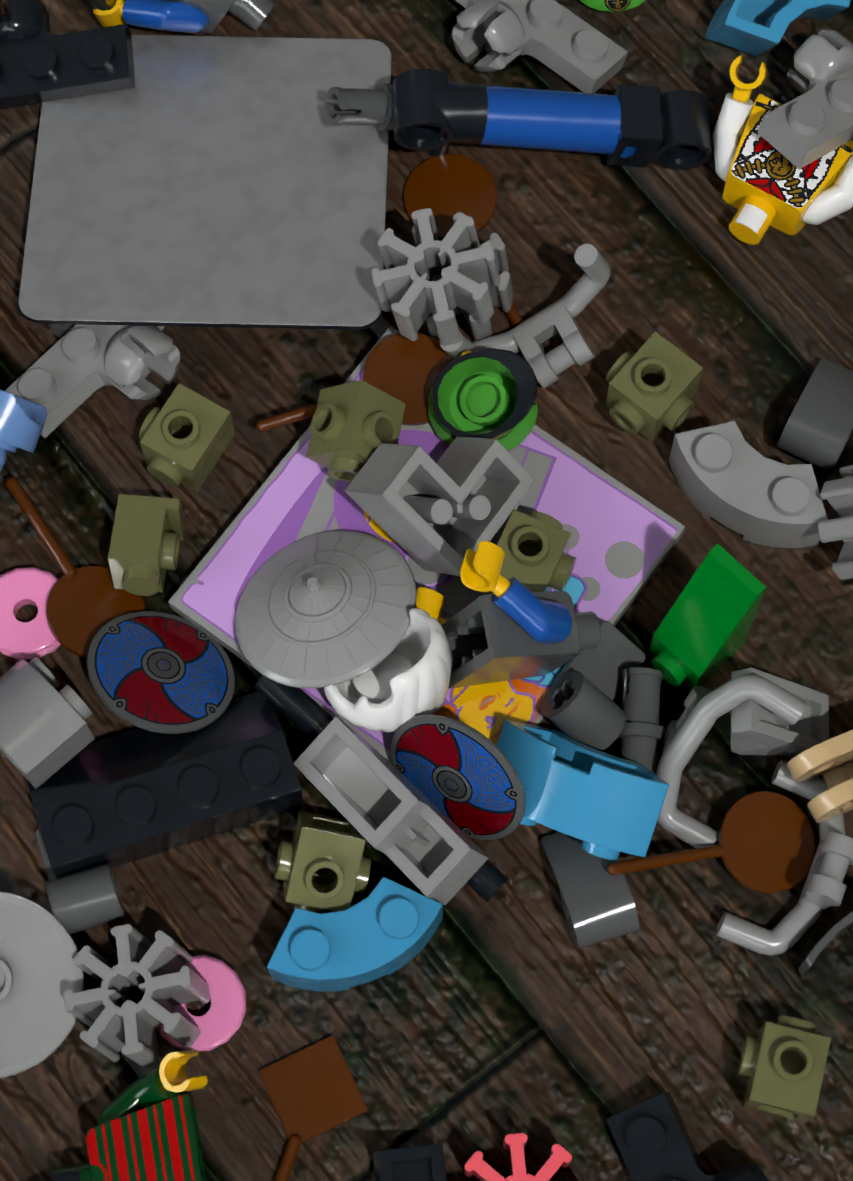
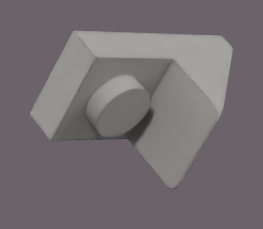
[729,668,829,757]

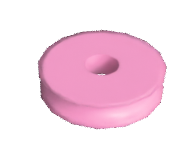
[0,567,61,660]
[157,955,246,1052]

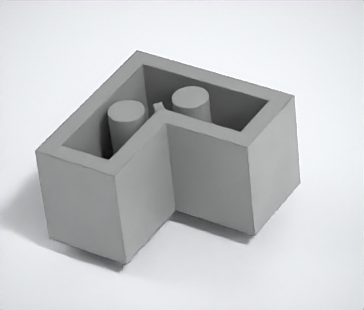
[345,436,535,576]

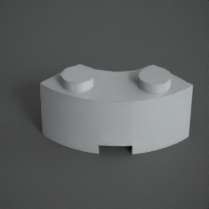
[669,421,828,548]
[0,657,95,789]

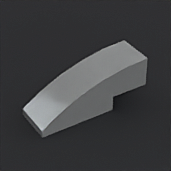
[293,716,489,905]

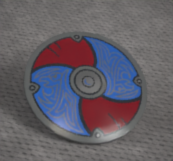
[87,611,235,734]
[390,714,525,840]

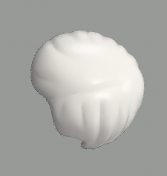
[324,608,451,732]

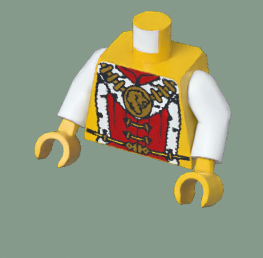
[713,55,853,245]

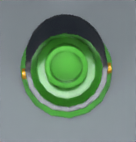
[428,349,538,451]

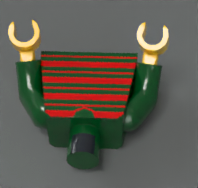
[52,1049,208,1181]

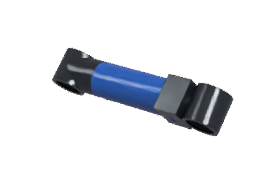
[393,69,712,170]

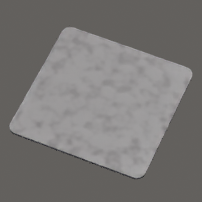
[19,35,392,330]

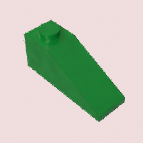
[648,543,766,692]

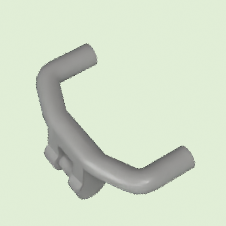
[440,243,611,389]
[656,674,807,848]
[716,760,853,956]

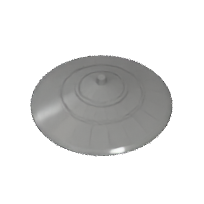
[235,530,417,688]
[0,892,84,1078]

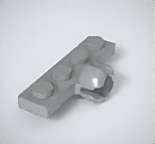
[452,0,628,93]
[757,29,853,169]
[5,324,181,438]

